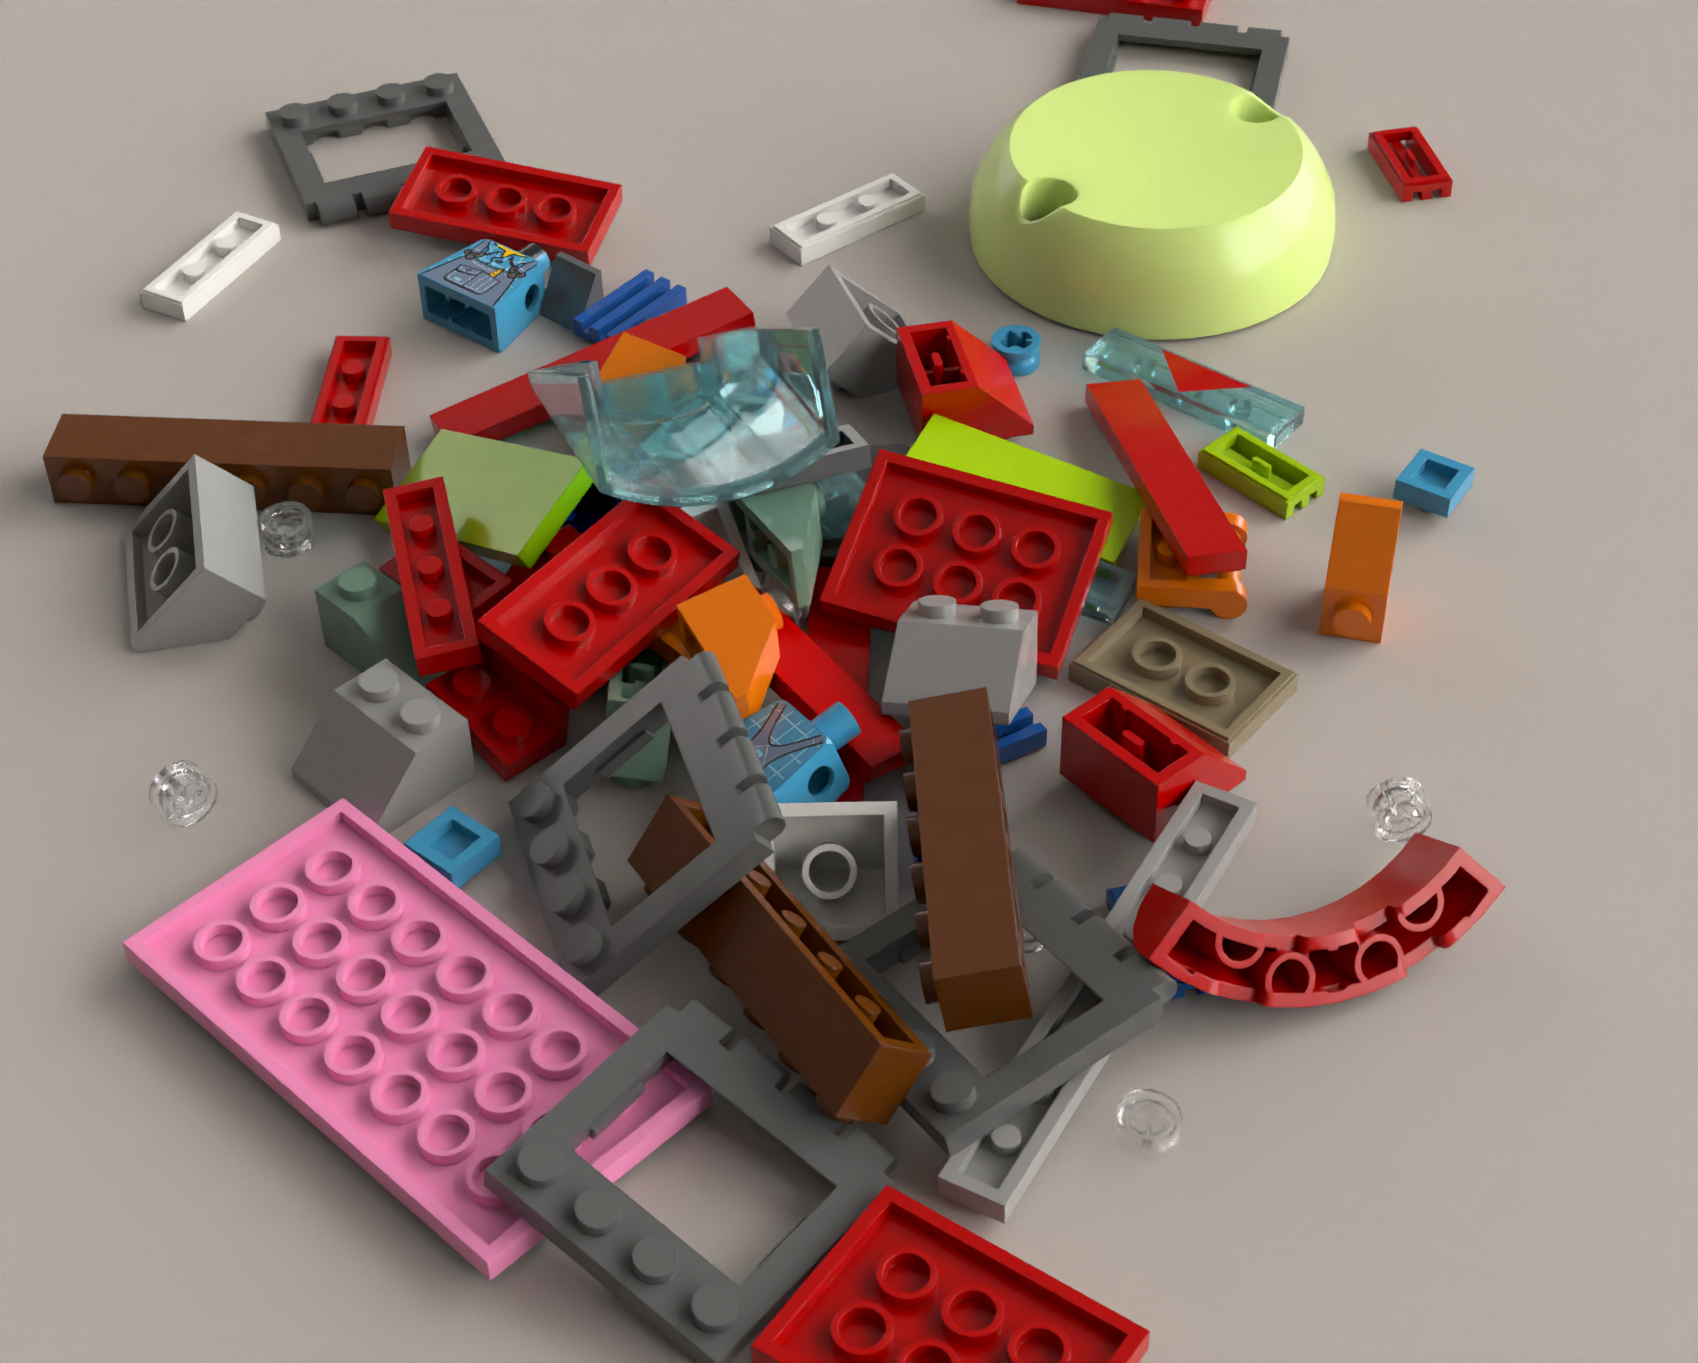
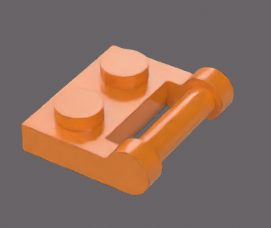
[1136,508,1248,619]

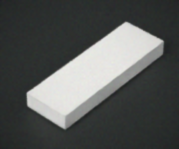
[769,173,925,266]
[139,211,281,322]

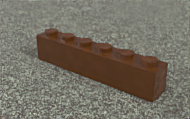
[42,414,411,515]
[899,687,1033,1032]
[627,794,933,1125]

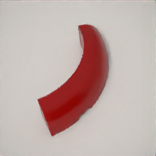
[1133,832,1506,1008]

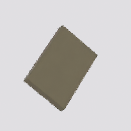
[1068,598,1298,758]

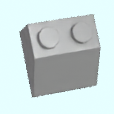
[786,265,911,399]
[882,595,1038,725]
[291,658,476,833]

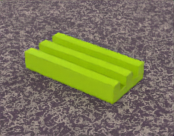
[1197,426,1326,520]

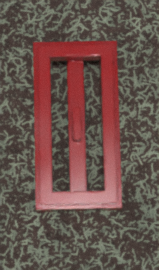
[1367,126,1453,203]

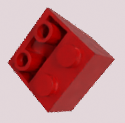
[896,320,1034,440]
[1059,686,1247,843]

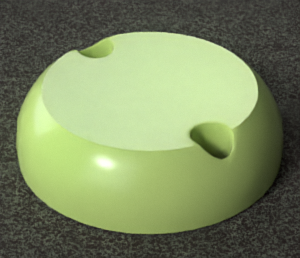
[969,70,1335,340]

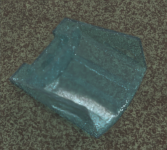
[528,326,840,507]

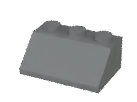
[124,454,267,653]

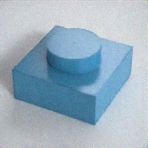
[1393,449,1475,518]
[404,806,502,888]

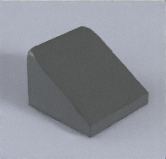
[541,252,604,331]

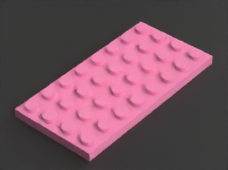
[122,798,713,1281]

